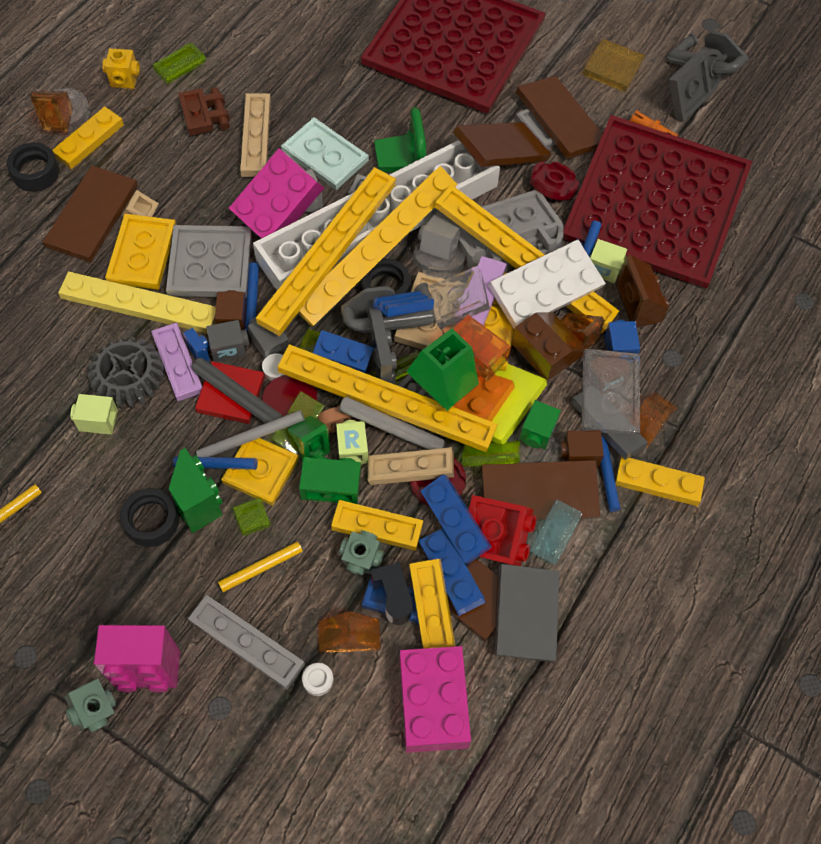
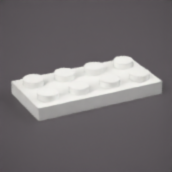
[488,240,606,329]

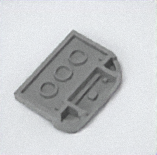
[458,190,564,273]

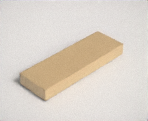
[368,447,454,485]

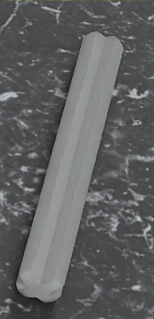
[339,397,444,450]

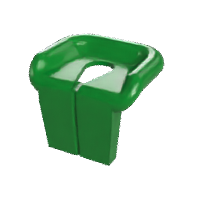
[374,107,427,172]

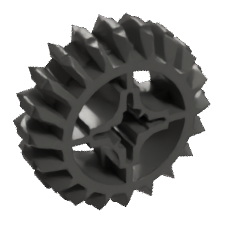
[88,336,164,408]

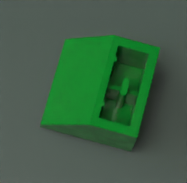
[406,328,479,411]
[169,448,223,533]

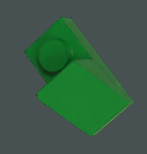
[287,416,330,462]

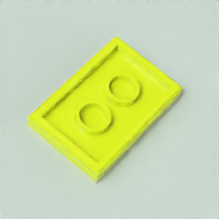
[491,364,547,446]

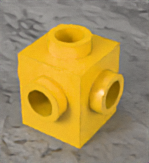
[103,48,140,89]

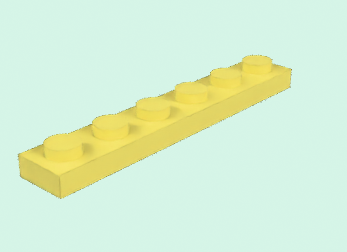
[58,272,216,334]

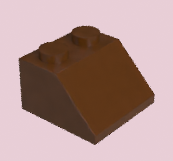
[616,255,669,327]
[512,312,589,381]

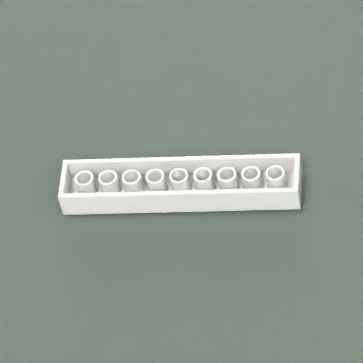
[253,140,500,290]

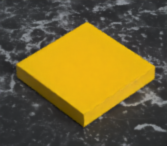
[221,438,299,506]

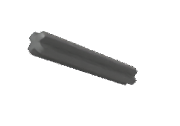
[192,357,282,423]

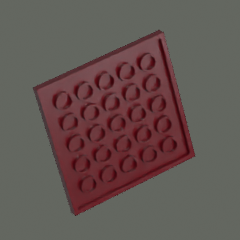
[361,0,546,114]
[563,115,753,289]

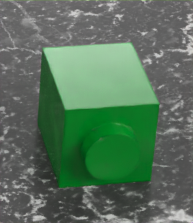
[519,400,561,450]

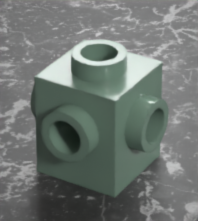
[339,530,384,576]
[65,679,116,733]

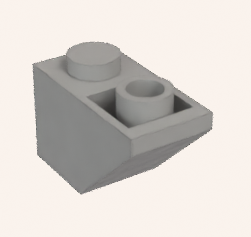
[418,210,461,260]

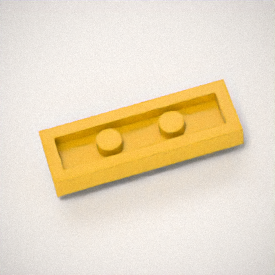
[52,106,124,169]
[615,456,705,506]
[331,500,423,551]
[409,559,456,649]

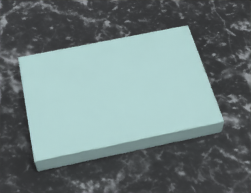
[281,118,369,190]

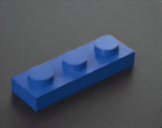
[421,474,492,564]
[418,528,485,616]

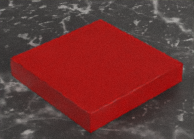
[195,361,265,424]

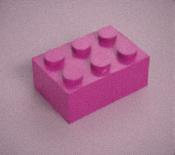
[229,148,325,238]
[94,625,180,692]
[399,646,471,753]

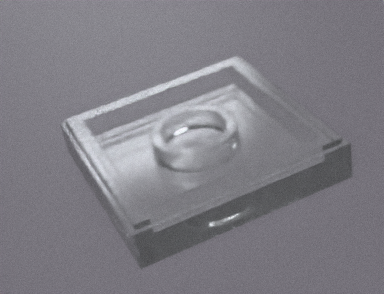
[430,266,490,329]

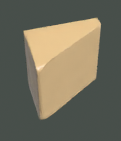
[121,190,159,217]

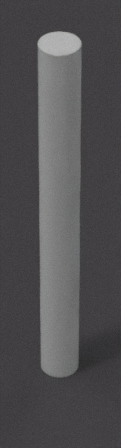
[196,410,305,457]

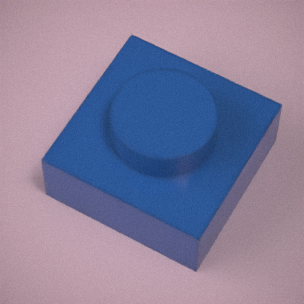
[183,328,210,362]

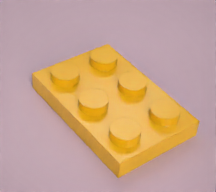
[105,214,176,290]

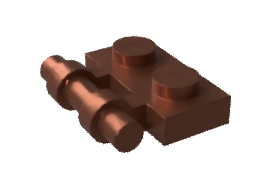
[178,87,230,136]

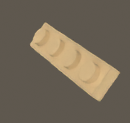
[240,93,271,177]

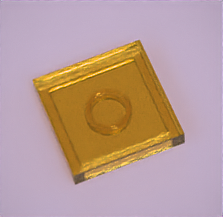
[583,39,645,92]

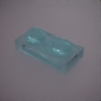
[530,500,583,565]

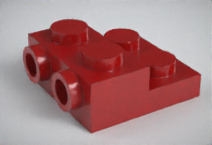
[469,495,536,566]

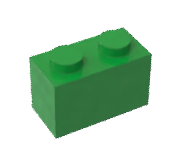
[299,455,361,504]

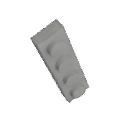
[188,595,305,690]

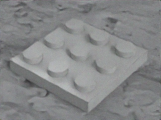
[166,225,252,298]

